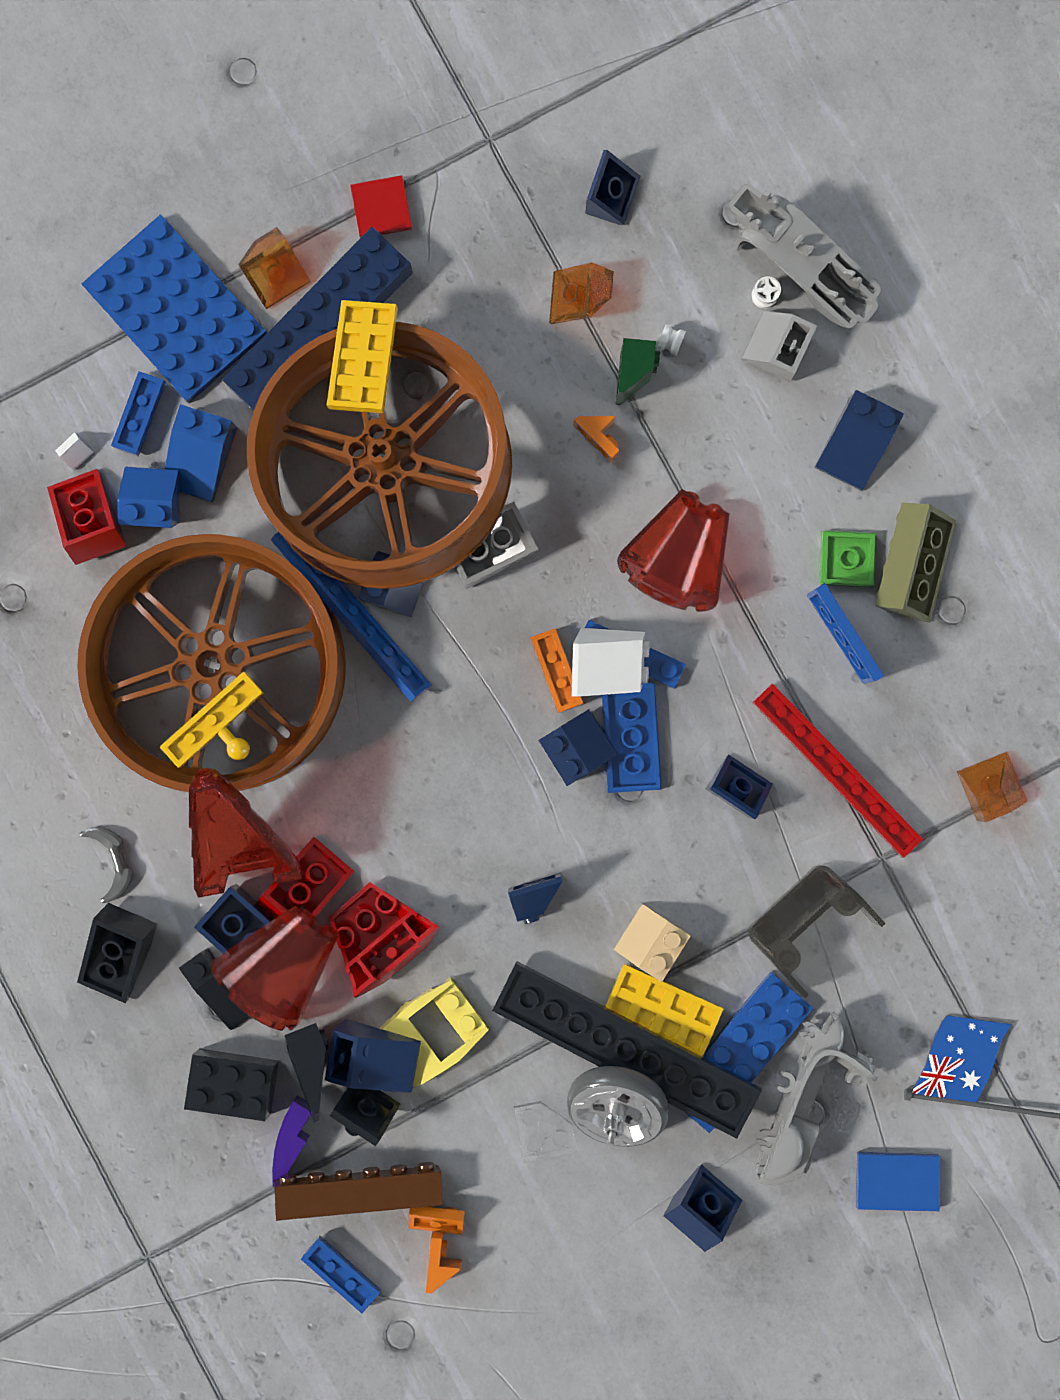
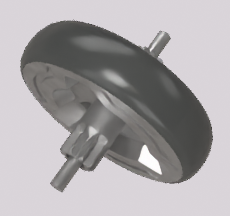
[567,1066,669,1148]

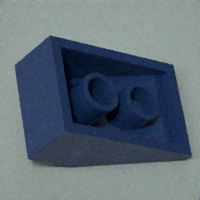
[814,390,904,491]

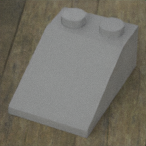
[441,501,538,589]

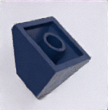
[358,550,423,618]
[508,873,562,924]

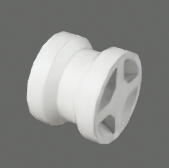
[752,276,781,309]
[657,324,686,356]

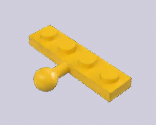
[160,672,264,768]

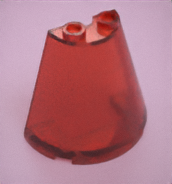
[617,489,730,612]
[211,906,338,1031]

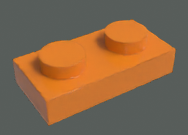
[408,1206,465,1235]

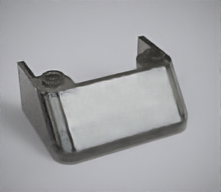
[748,865,886,998]

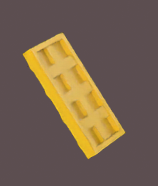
[327,300,398,413]
[605,963,724,1057]

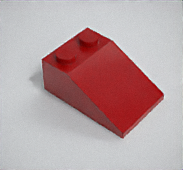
[47,468,126,565]
[256,837,354,938]

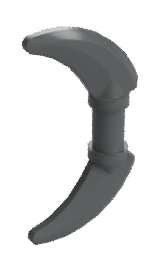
[80,827,132,903]

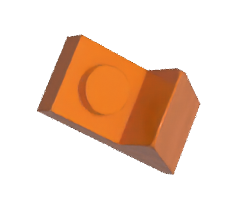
[573,416,620,463]
[426,1231,462,1294]

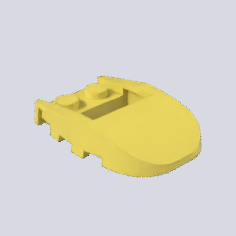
[379,977,490,1087]

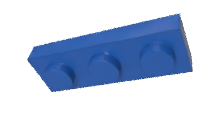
[111,371,166,457]
[301,1236,381,1314]

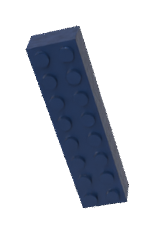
[222,227,413,411]

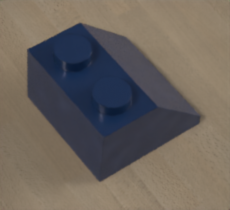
[538,709,618,786]
[663,1164,743,1252]

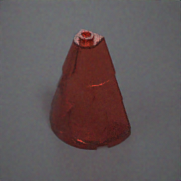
[189,768,302,898]

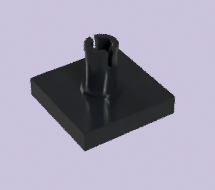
[330,1088,401,1146]

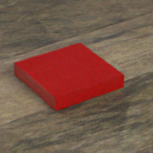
[350,175,412,238]

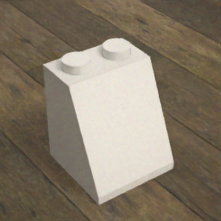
[572,628,650,696]

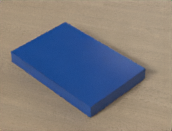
[856,1152,940,1212]

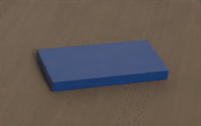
[807,583,884,684]
[602,683,662,793]

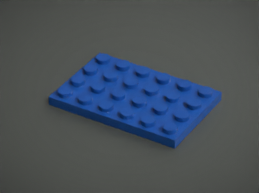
[81,214,267,404]

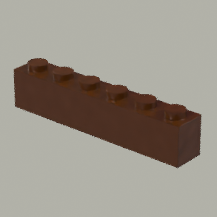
[274,1162,443,1221]

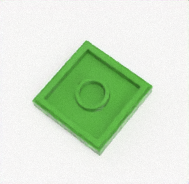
[819,531,876,587]

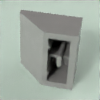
[741,311,817,382]

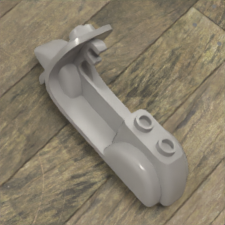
[729,184,881,328]
[755,1012,878,1185]

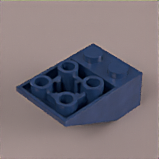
[324,1018,421,1092]

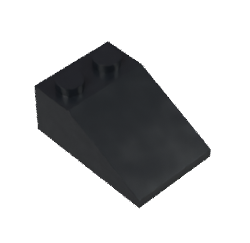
[77,903,157,1004]
[284,1023,329,1122]

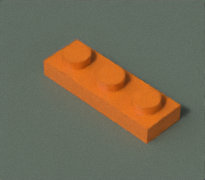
[530,628,583,713]

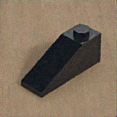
[179,948,253,1031]

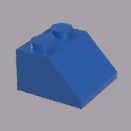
[118,466,180,528]

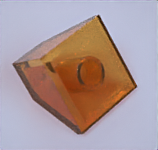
[238,227,311,309]
[549,262,614,324]
[956,752,1028,822]

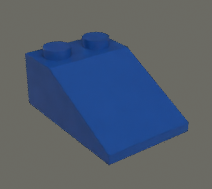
[165,404,238,502]

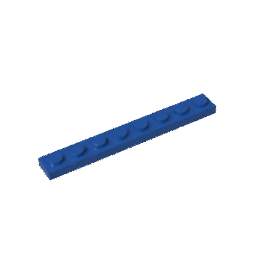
[271,532,432,702]

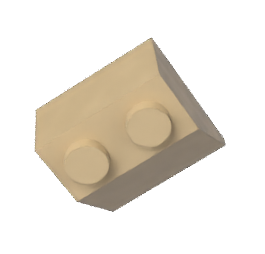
[614,904,691,982]

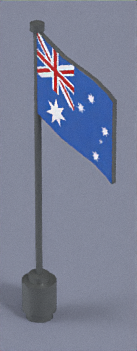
[904,1015,1060,1119]

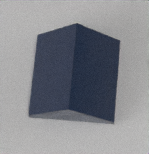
[585,150,641,225]
[705,754,773,819]

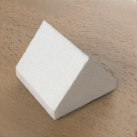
[55,432,94,470]

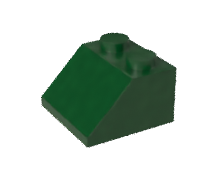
[616,338,660,405]

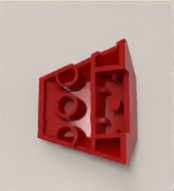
[329,882,440,998]

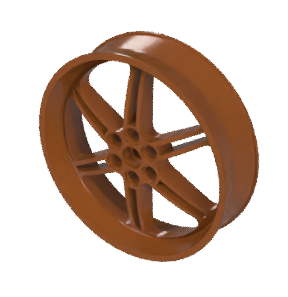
[247,322,512,589]
[77,534,346,794]

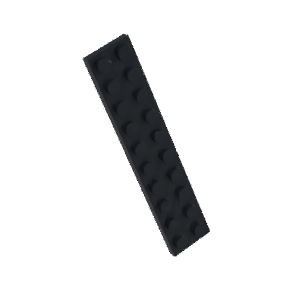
[492,961,762,1139]

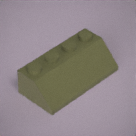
[875,502,956,623]

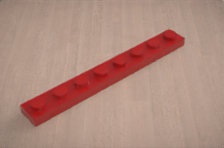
[752,683,923,858]

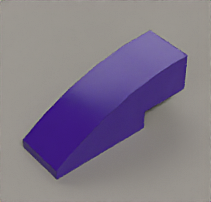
[272,1095,311,1187]

